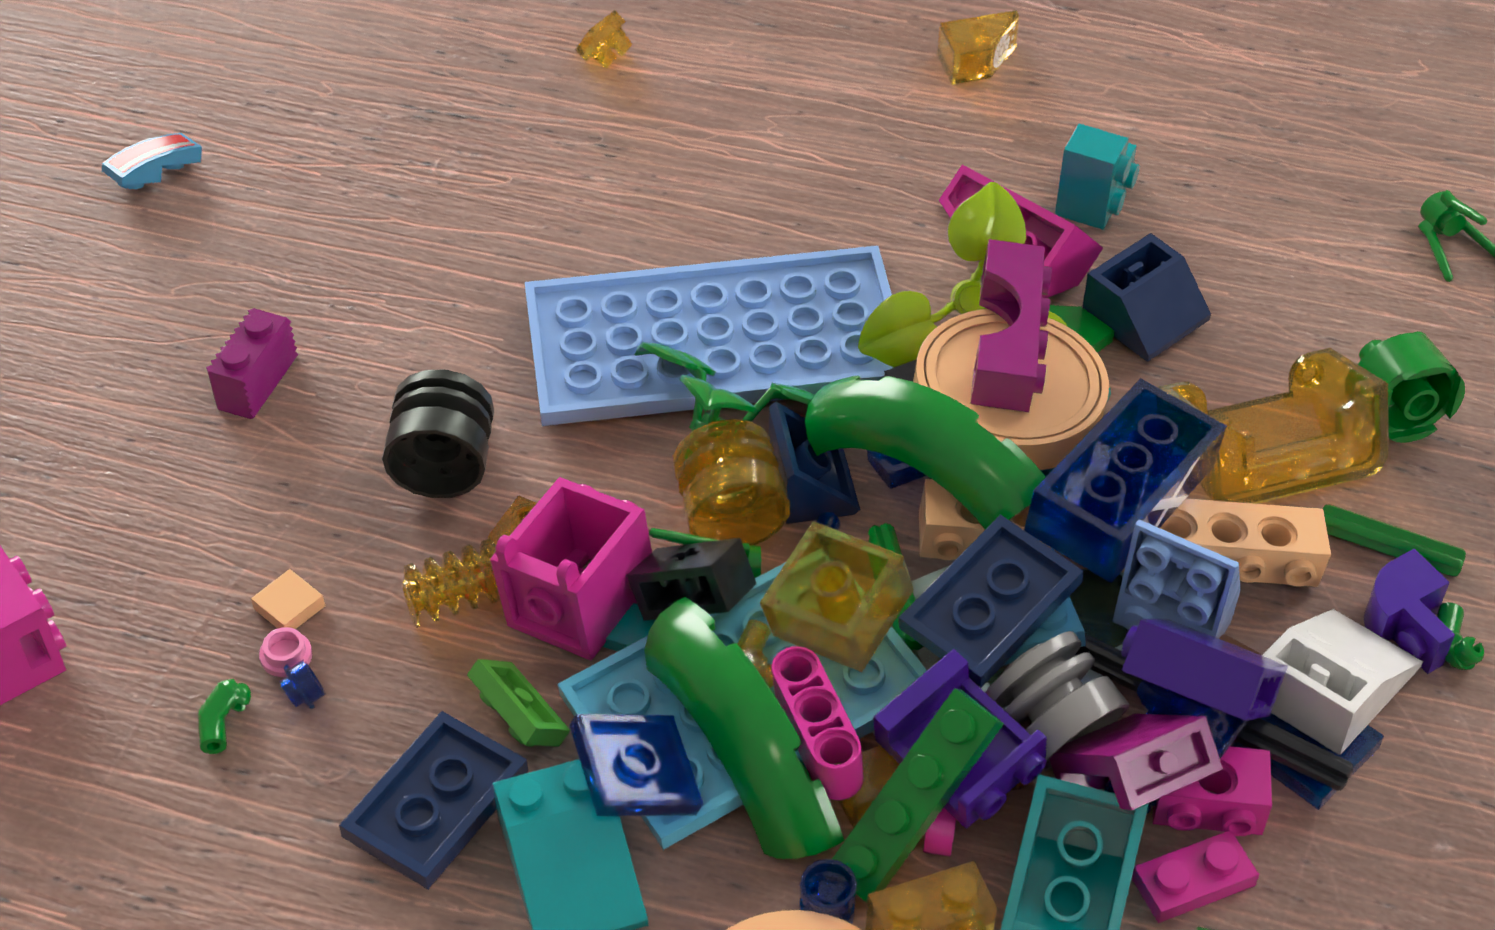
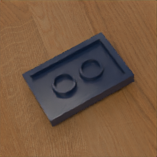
[898,514,1083,688]
[339,711,529,889]

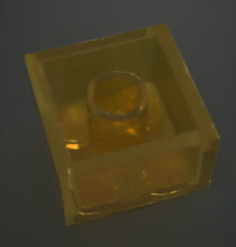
[760,521,914,672]

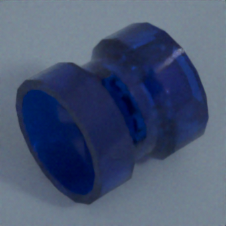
[799,859,857,924]

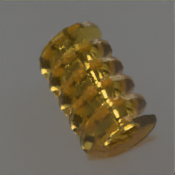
[401,538,498,628]

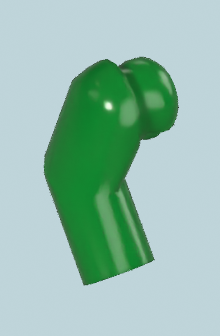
[1437,602,1484,670]
[198,679,251,754]

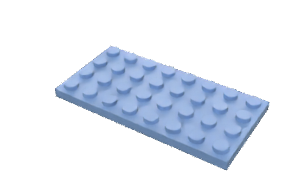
[524,245,893,426]

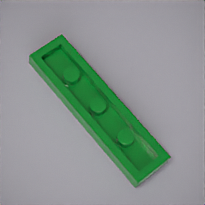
[825,688,1004,903]

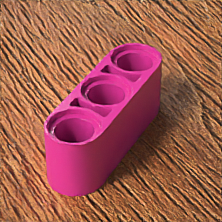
[771,646,864,800]

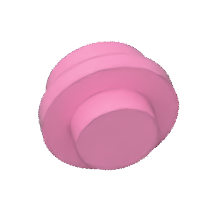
[259,627,312,677]

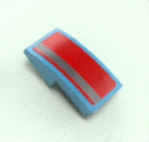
[102,133,202,189]

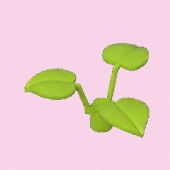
[858,182,1068,368]

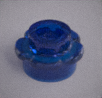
[279,659,326,709]

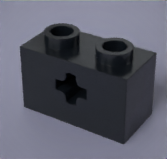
[627,538,757,621]

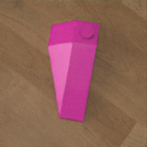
[938,164,1103,298]

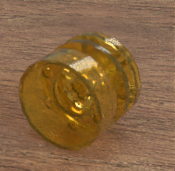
[673,419,790,545]

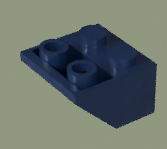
[1082,233,1211,362]

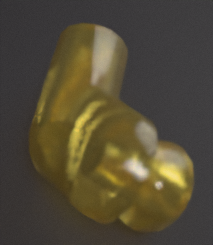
[737,619,774,688]

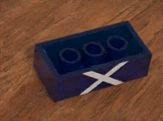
[1024,378,1227,583]

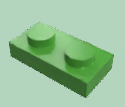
[467,659,571,747]

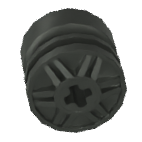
[382,369,494,498]

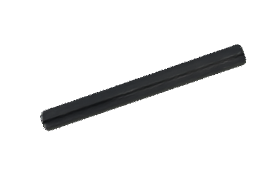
[1072,633,1353,791]

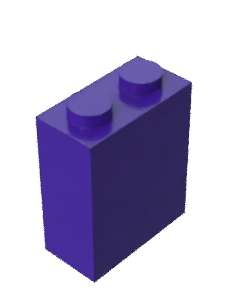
[1121,619,1288,721]

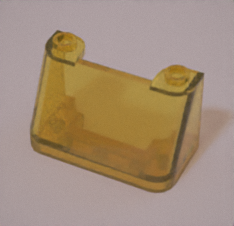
[1158,348,1389,504]

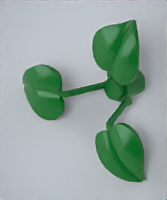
[635,342,815,469]

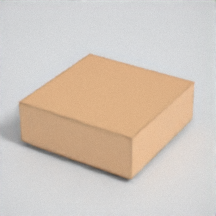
[251,569,325,629]

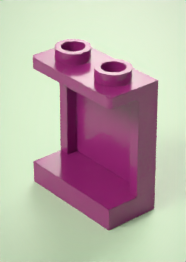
[1049,713,1223,810]

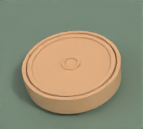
[913,309,1109,470]

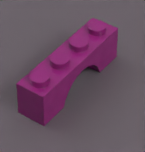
[970,239,1052,412]

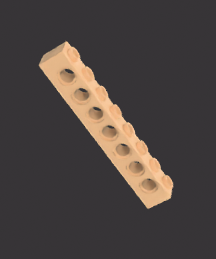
[919,479,1331,587]

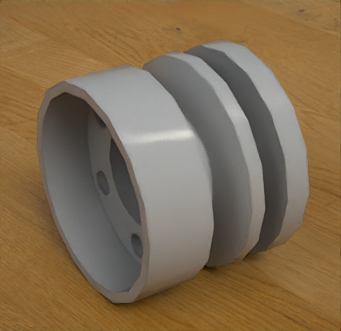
[985,631,1129,772]

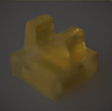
[575,10,633,69]

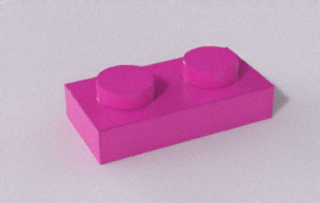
[1131,830,1259,923]

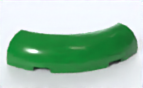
[805,376,1052,529]
[644,597,845,859]

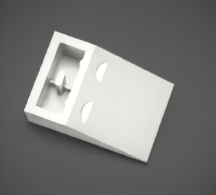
[1262,609,1423,755]

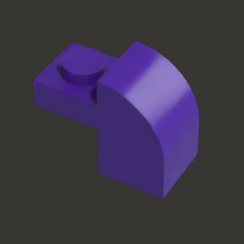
[1364,549,1455,674]

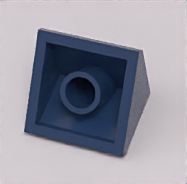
[768,402,861,524]

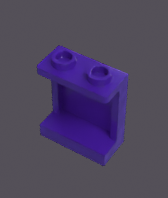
[873,648,1047,829]

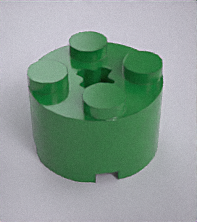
[1350,331,1465,443]

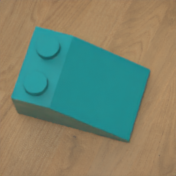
[493,754,648,930]
[1001,774,1149,930]

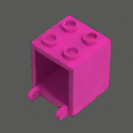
[490,477,652,661]
[0,546,67,705]

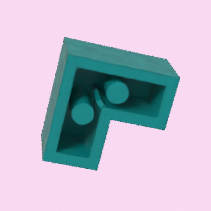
[1055,123,1140,230]

